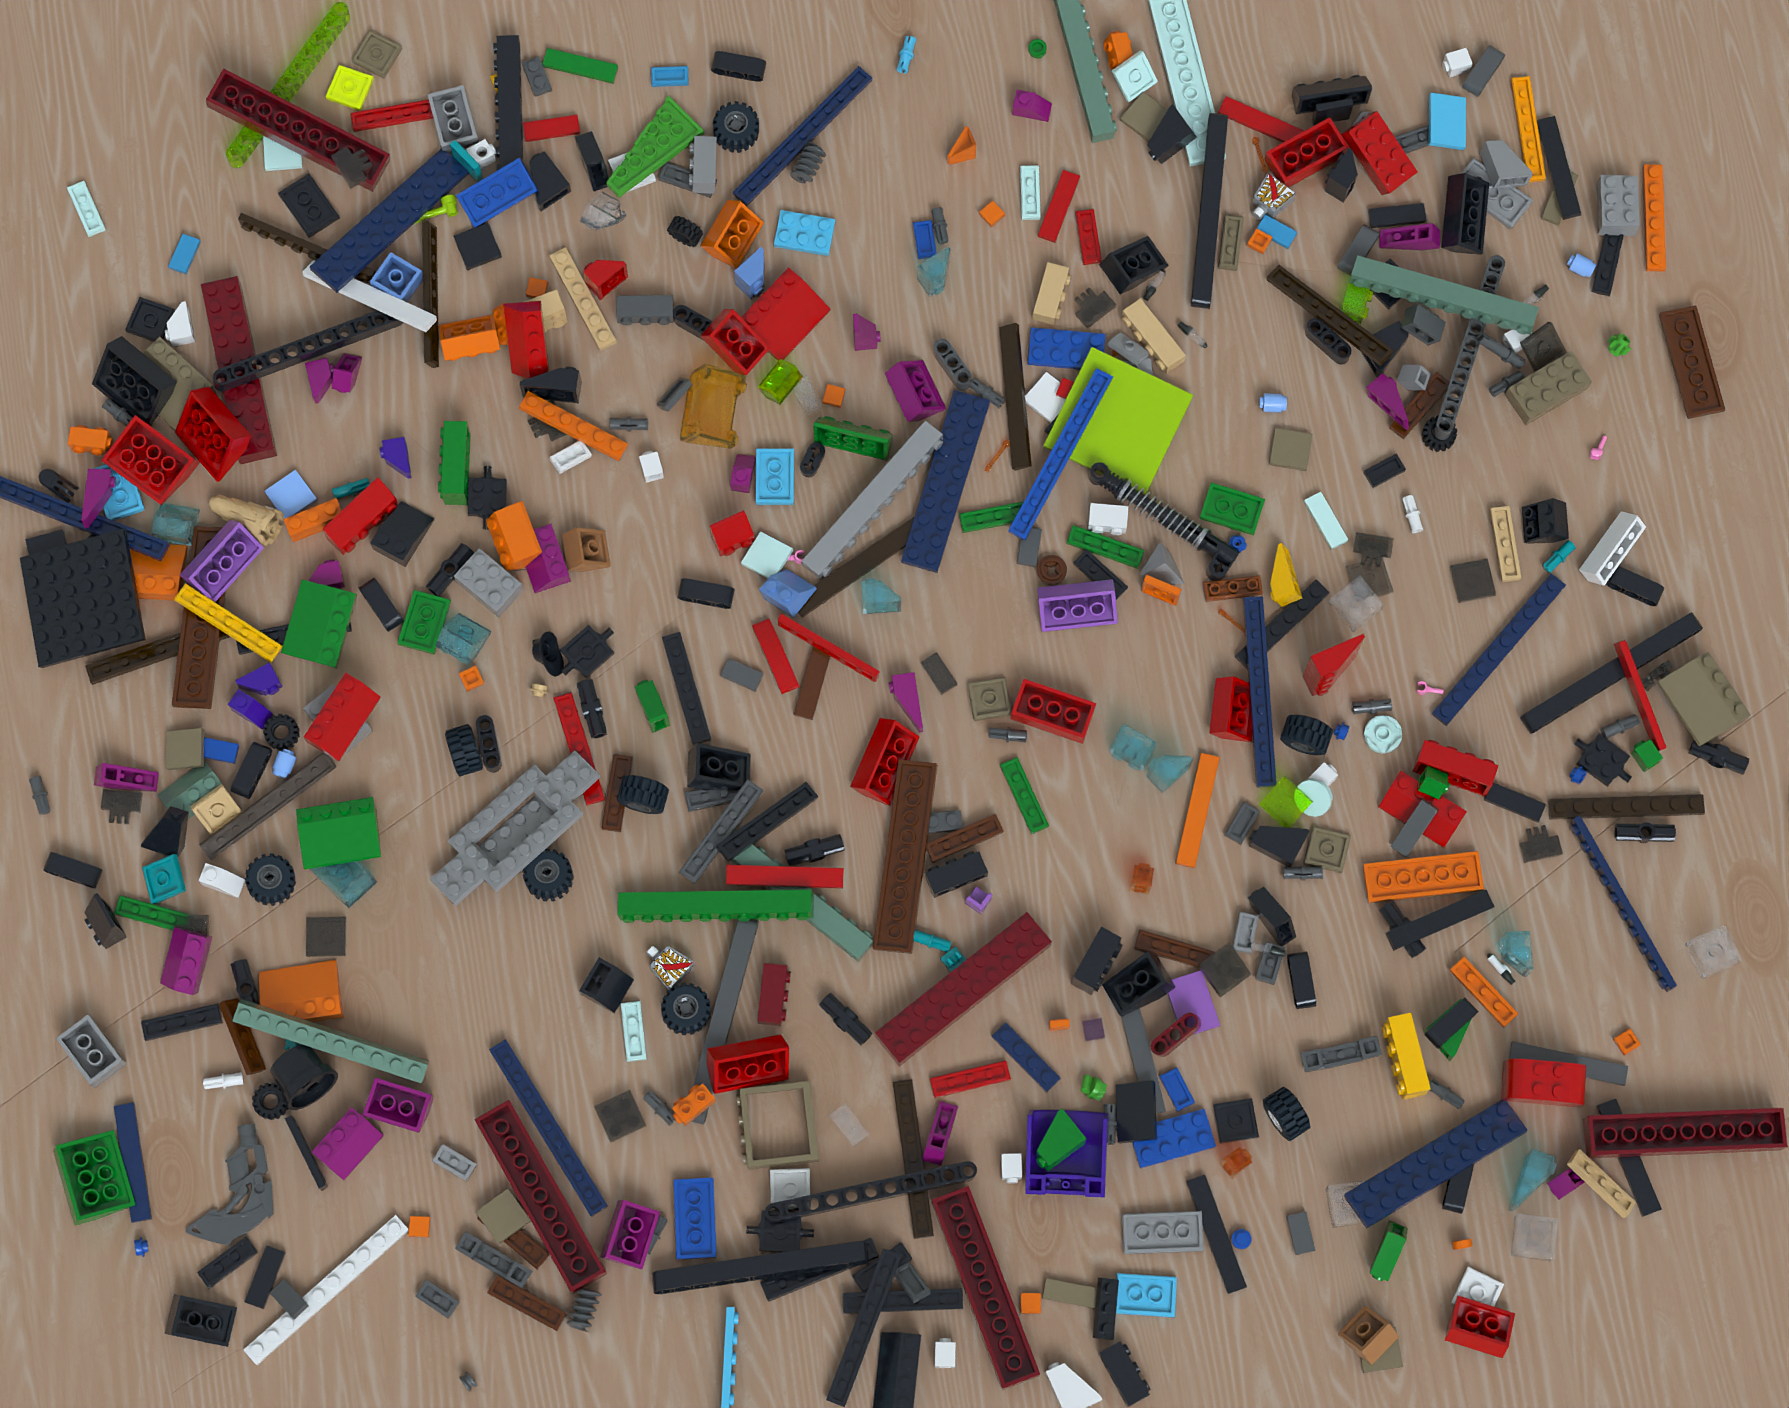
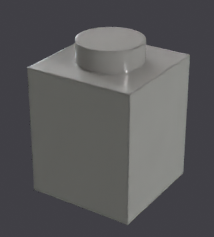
[1397,364,1431,390]

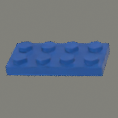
[456,158,539,228]
[1028,327,1106,370]
[1132,1109,1216,1169]
[674,1178,717,1260]

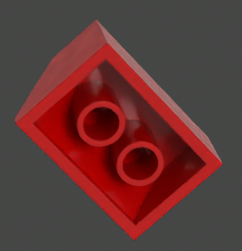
[1209,676,1252,742]
[1445,1295,1515,1358]

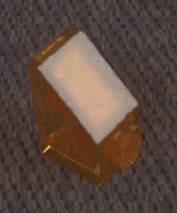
[1130,863,1154,894]
[1220,1147,1252,1179]

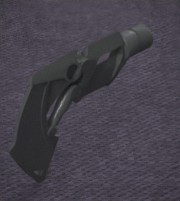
[186,1124,273,1245]

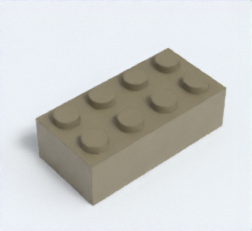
[1505,351,1592,425]

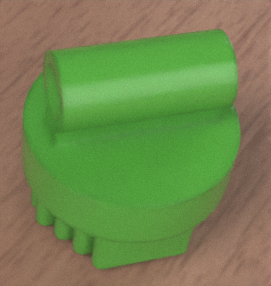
[1080,1075,1107,1100]

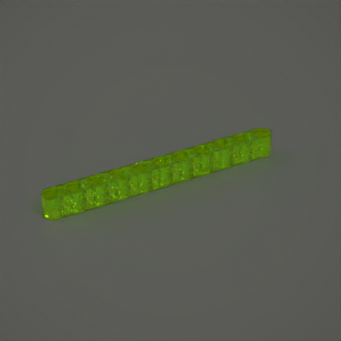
[226,2,350,168]

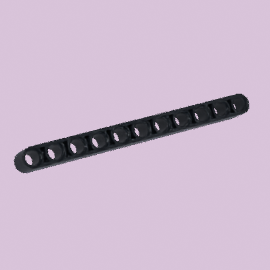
[1191,113,1228,309]
[213,310,404,392]
[1520,612,1703,734]
[765,1161,977,1223]
[652,1241,869,1294]

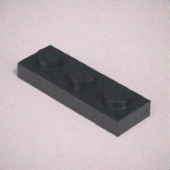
[1093,1278,1119,1340]

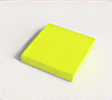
[325,65,374,111]

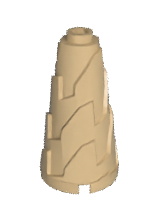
[209,494,284,546]

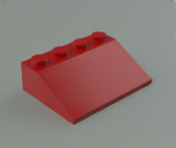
[741,267,831,363]
[175,387,251,482]
[101,415,200,505]
[1302,634,1365,696]

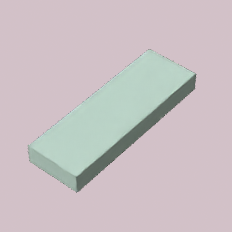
[1020,165,1040,220]
[67,181,106,237]
[1304,492,1348,550]
[621,1001,647,1062]

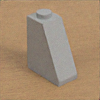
[1480,140,1533,189]

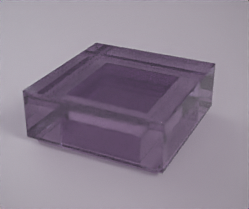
[1082,1018,1105,1042]

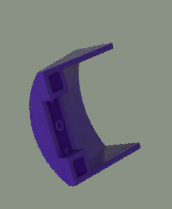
[1025,1110,1109,1198]

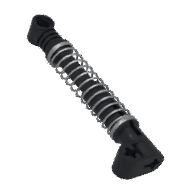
[1088,462,1240,581]

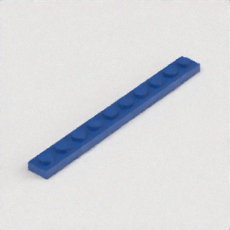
[1008,368,1113,541]

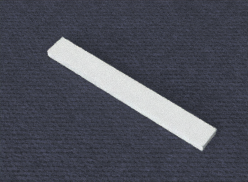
[303,260,437,332]

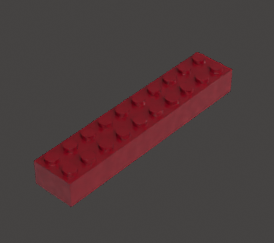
[206,68,390,192]
[201,276,277,465]
[875,912,1052,1067]
[474,1100,607,1294]
[1583,1108,1788,1158]
[931,1186,1040,1390]

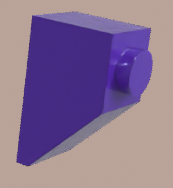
[379,437,412,479]
[235,663,283,696]
[227,689,274,730]

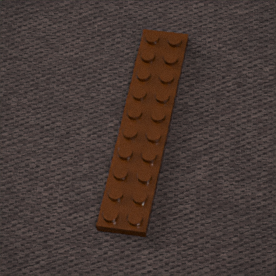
[172,526,226,709]
[873,760,938,954]

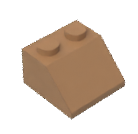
[562,527,611,572]
[1338,1306,1399,1365]

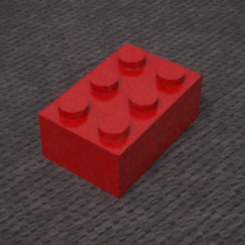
[700,309,770,375]

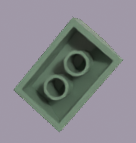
[158,761,226,819]

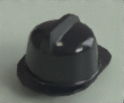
[532,631,564,677]

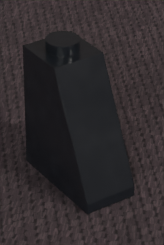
[1147,104,1197,164]
[575,131,609,192]
[529,151,571,212]
[1361,321,1409,378]
[141,806,189,857]
[1248,826,1310,867]
[1248,887,1296,946]

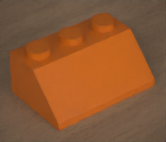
[700,200,764,268]
[439,314,500,361]
[486,501,542,571]

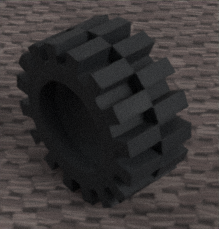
[667,216,703,247]
[1421,415,1457,452]
[263,714,300,751]
[252,1083,288,1120]

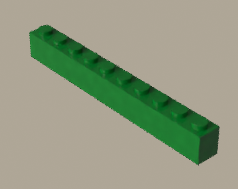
[617,890,814,923]

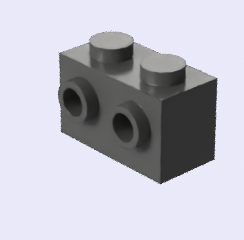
[1401,304,1446,346]

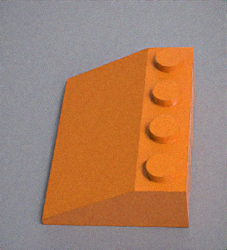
[130,544,188,601]
[259,960,344,1022]

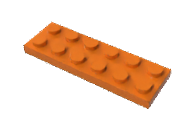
[1362,851,1484,903]

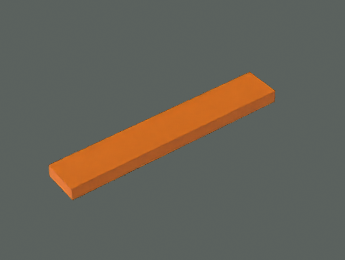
[1176,753,1220,868]

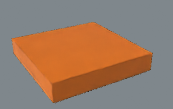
[1141,575,1182,606]

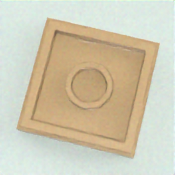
[190,784,242,835]

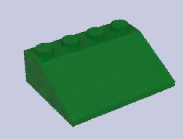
[813,416,893,461]
[281,580,357,668]
[296,797,381,870]
[53,1130,136,1226]

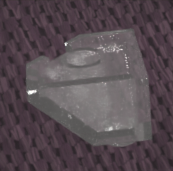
[580,192,626,230]

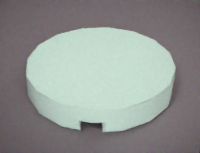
[1364,715,1402,754]
[1295,778,1333,817]

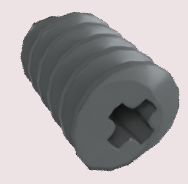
[790,142,826,184]
[566,1288,602,1333]

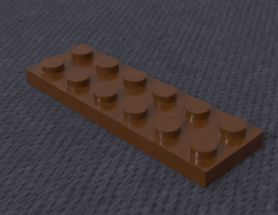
[1659,305,1725,419]

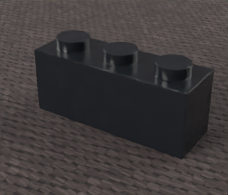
[925,851,988,898]
[1098,1341,1151,1408]

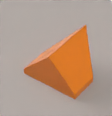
[947,126,976,165]

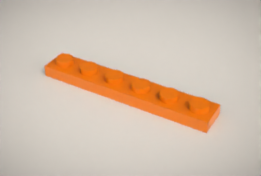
[1643,164,1666,272]
[519,391,628,461]

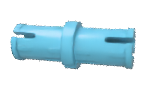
[896,36,916,74]

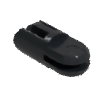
[38,469,79,503]

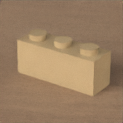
[1032,262,1071,325]

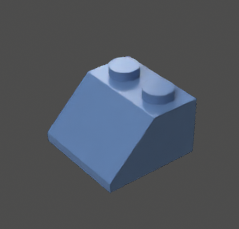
[734,247,765,299]
[759,569,817,618]

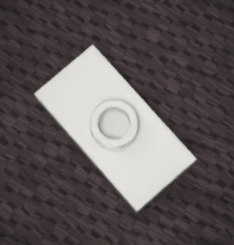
[549,441,592,474]

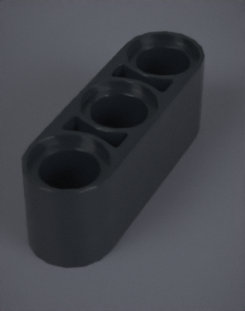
[711,51,767,82]
[673,305,713,341]
[1305,318,1352,365]
[1606,566,1664,606]
[358,577,404,632]
[677,578,735,609]
[476,715,502,773]
[230,742,273,799]
[43,852,103,889]
[1287,951,1316,1009]
[1424,997,1479,1049]
[1442,1164,1474,1214]

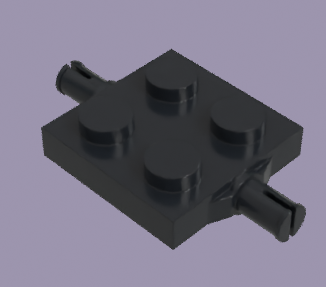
[468,466,507,530]
[560,625,614,678]
[1574,734,1632,787]
[746,1210,814,1252]

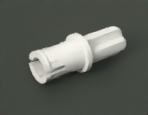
[1403,495,1423,533]
[203,1072,243,1089]

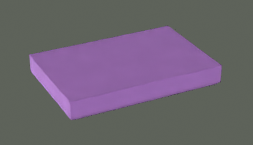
[1168,970,1220,1035]

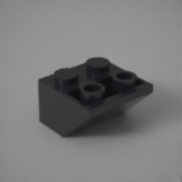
[1325,149,1358,203]
[1522,498,1569,544]
[579,957,634,1014]

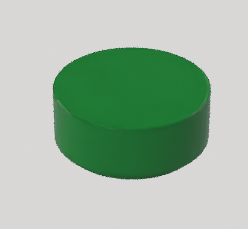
[1028,39,1047,59]

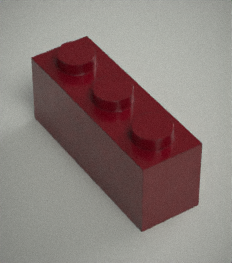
[757,963,791,1026]

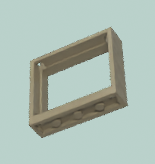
[736,1081,819,1170]

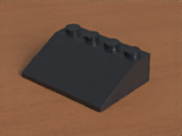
[92,336,177,426]

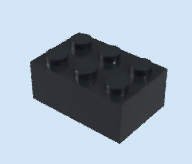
[1071,927,1123,995]

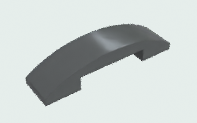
[1300,1036,1382,1072]
[455,1231,533,1288]

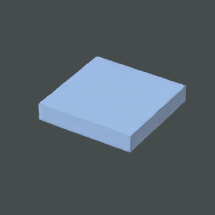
[264,470,318,519]

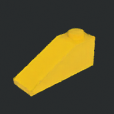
[1270,543,1302,607]

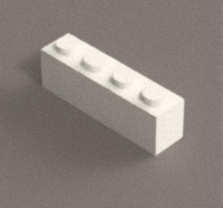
[1579,511,1646,586]

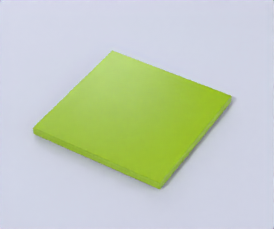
[1043,347,1194,495]

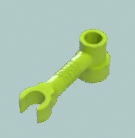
[414,195,458,224]

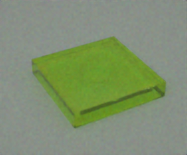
[1259,776,1313,828]

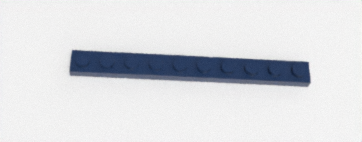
[733,66,872,206]
[0,476,170,561]
[1432,573,1566,726]
[1243,596,1277,788]
[1570,816,1677,992]
[489,1039,608,1217]

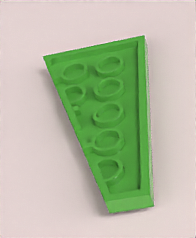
[606,95,704,198]

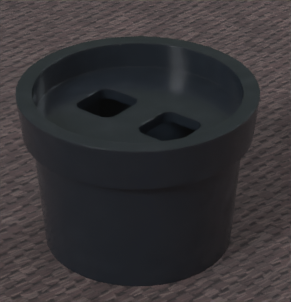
[270,1044,338,1110]

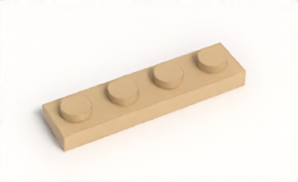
[1490,506,1521,582]
[1567,1149,1636,1218]

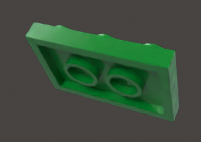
[1200,483,1265,536]
[397,590,451,655]

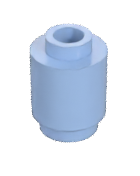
[1567,253,1596,278]
[1259,393,1287,413]
[272,749,296,779]

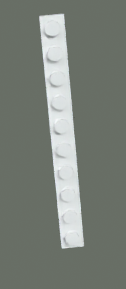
[244,1215,409,1365]

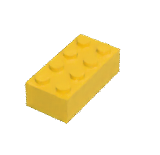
[1381,1013,1431,1100]

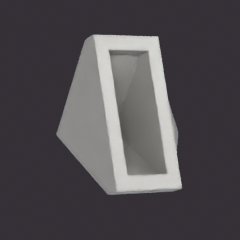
[1140,543,1184,584]

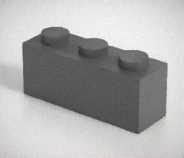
[617,295,674,325]

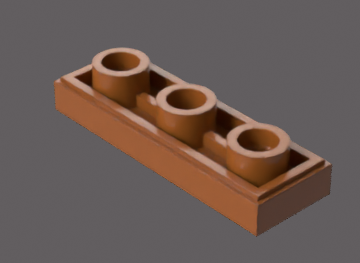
[1203,575,1263,602]

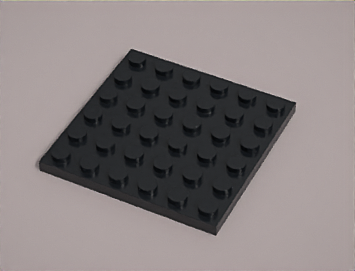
[20,529,146,668]

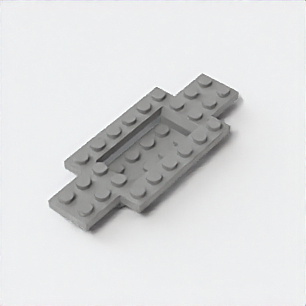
[430,751,601,906]

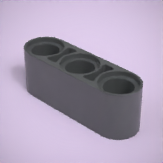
[1462,45,1505,97]
[1337,224,1380,276]
[934,339,971,390]

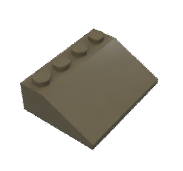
[143,337,216,430]
[1657,652,1751,747]

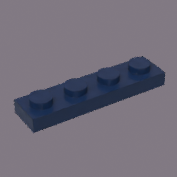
[992,1023,1061,1093]

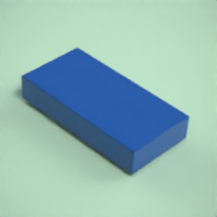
[913,220,937,259]
[204,737,239,764]
[1159,1067,1195,1112]

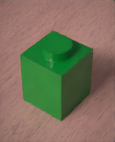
[1631,739,1663,772]
[1418,766,1450,799]

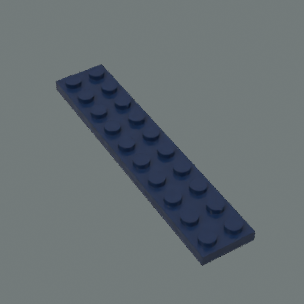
[310,148,469,293]
[901,390,990,573]
[1344,1100,1527,1229]

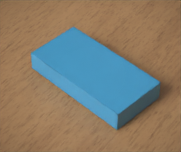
[651,66,689,87]
[1257,215,1297,249]
[168,234,201,275]

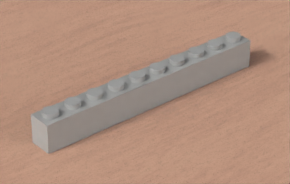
[802,420,943,579]

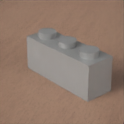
[689,136,717,194]

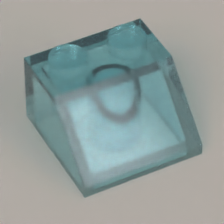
[917,247,950,297]
[151,503,200,546]
[861,578,901,614]
[436,613,491,664]
[1110,724,1157,771]
[1146,755,1193,793]
[1497,931,1533,977]

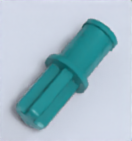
[332,478,370,499]
[1543,540,1576,573]
[914,929,951,952]

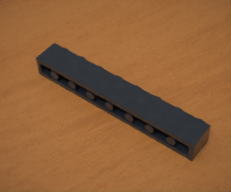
[493,35,523,171]

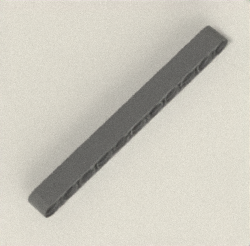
[1434,255,1505,440]
[692,919,759,1125]

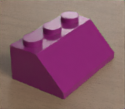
[885,360,946,422]
[526,524,571,593]
[160,927,212,995]
[362,1078,434,1133]
[312,1107,384,1180]
[600,1200,660,1269]

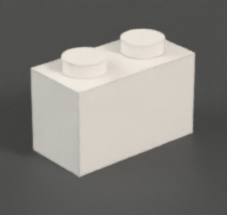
[1088,503,1128,535]

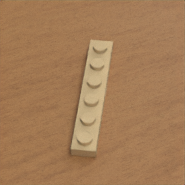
[549,247,617,351]

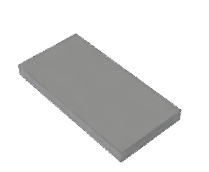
[1462,158,1533,230]
[1122,1211,1204,1254]

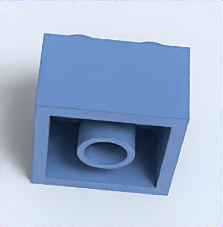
[370,252,423,302]

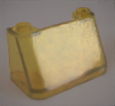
[680,364,747,449]

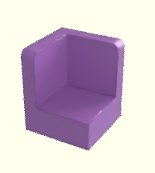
[965,887,993,914]

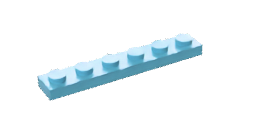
[721,1307,739,1408]

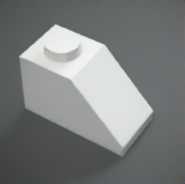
[165,301,195,347]
[199,863,245,898]

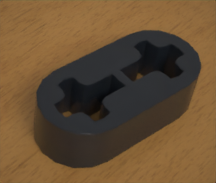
[800,442,825,478]

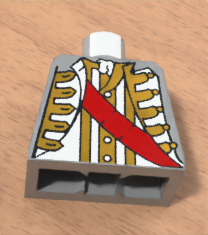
[1252,173,1296,220]
[646,945,695,991]

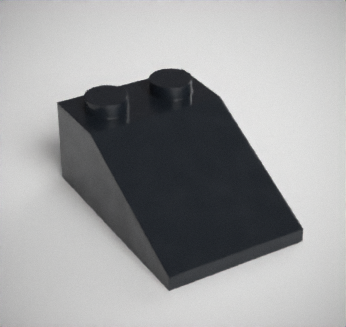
[1100,236,1169,295]
[520,367,582,404]
[370,501,435,567]
[687,743,751,790]
[84,893,127,949]
[1102,951,1175,1017]
[164,1294,237,1347]

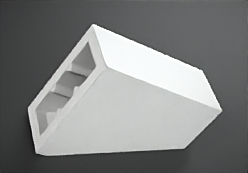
[1045,1362,1102,1408]

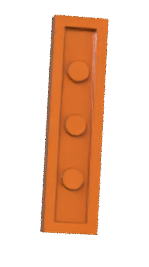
[1449,957,1518,1028]

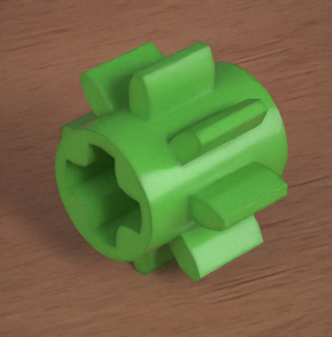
[1607,333,1631,357]

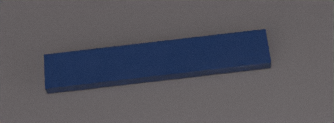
[114,1102,152,1223]

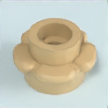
[529,683,548,697]

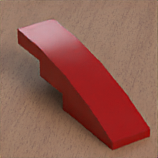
[752,619,799,694]

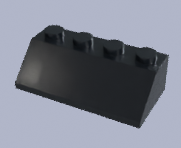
[1292,75,1372,115]
[1441,173,1490,255]
[873,1332,921,1408]

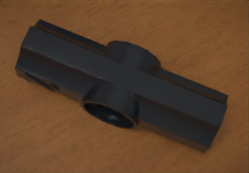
[426,543,474,597]
[577,679,607,739]
[1688,740,1749,775]
[1615,822,1676,843]
[784,834,845,867]
[1379,901,1426,958]
[230,959,260,1005]
[819,993,873,1046]

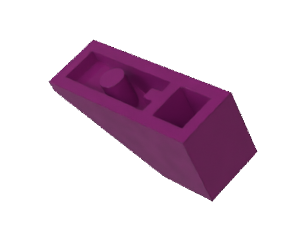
[1379,223,1440,251]
[853,313,881,351]
[1366,373,1409,430]
[81,469,116,528]
[888,672,923,733]
[94,763,159,792]
[922,1101,958,1166]

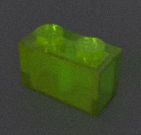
[1341,279,1373,325]
[758,359,803,405]

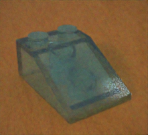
[309,861,377,909]
[1509,1149,1557,1211]

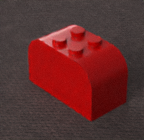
[1501,1059,1587,1108]

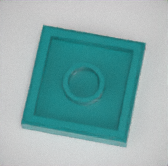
[450,140,483,182]
[142,854,186,904]

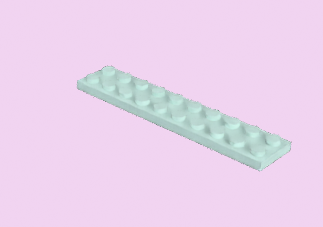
[1148,0,1226,166]

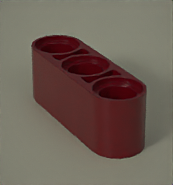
[1151,1013,1201,1057]

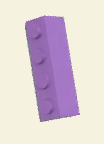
[180,519,264,602]
[1037,579,1118,632]

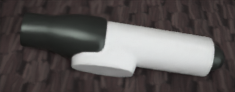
[1487,953,1516,985]

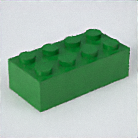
[438,421,471,505]

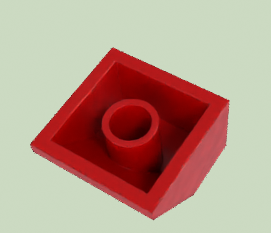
[583,260,628,300]
[709,510,755,557]

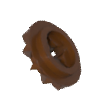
[1037,555,1067,585]

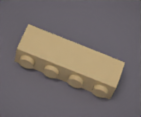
[1121,298,1186,374]

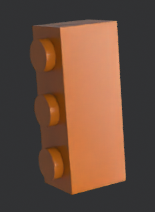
[283,498,342,542]

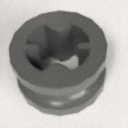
[459,1372,477,1392]

